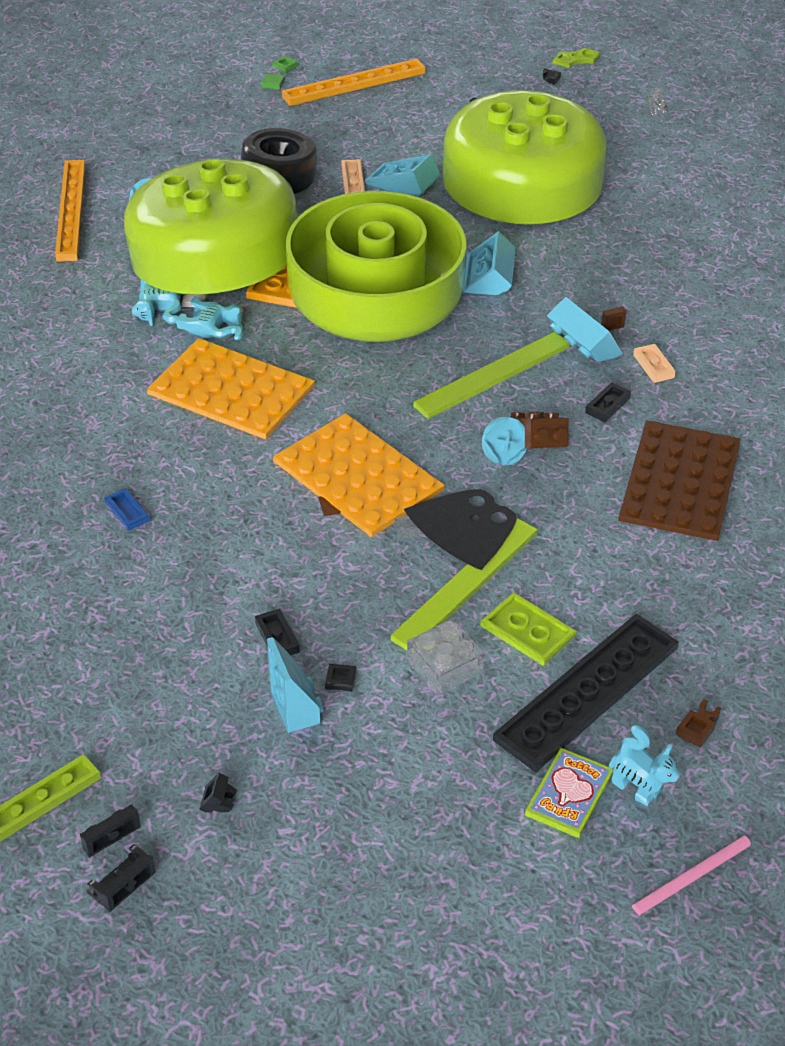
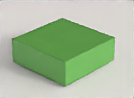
[273,56,299,73]
[261,73,285,90]

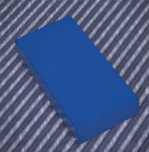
[104,488,151,531]

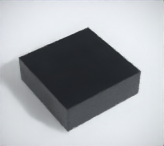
[325,663,356,691]

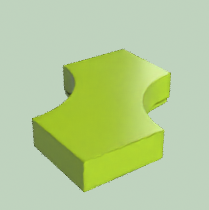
[553,48,601,68]

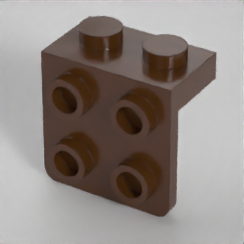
[511,412,569,449]

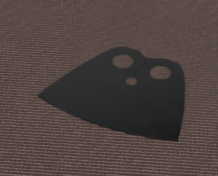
[404,489,516,570]

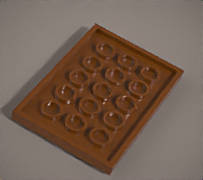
[618,420,741,541]

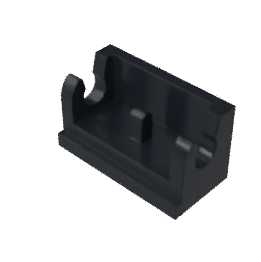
[87,844,156,912]

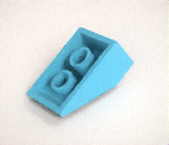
[365,154,441,197]
[267,637,323,733]

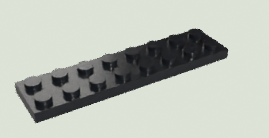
[493,613,679,773]

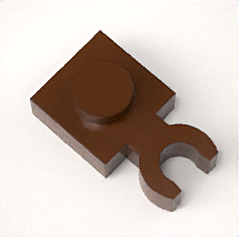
[676,700,721,748]

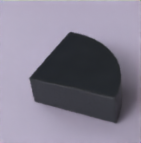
[543,69,561,85]

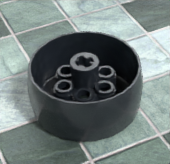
[241,128,317,193]

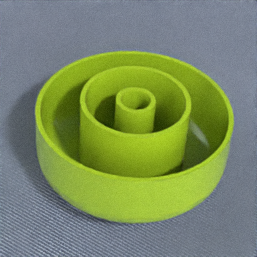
[443,90,607,224]
[124,159,298,294]
[286,191,466,342]

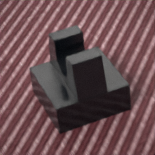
[199,773,237,813]

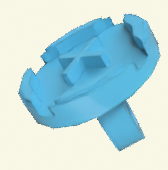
[482,417,527,465]

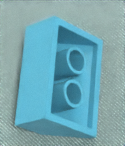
[463,231,516,295]
[547,297,623,362]

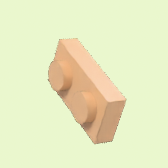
[633,344,675,383]

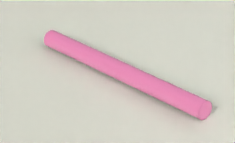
[632,836,751,916]

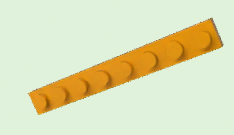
[282,59,425,106]
[55,160,86,262]

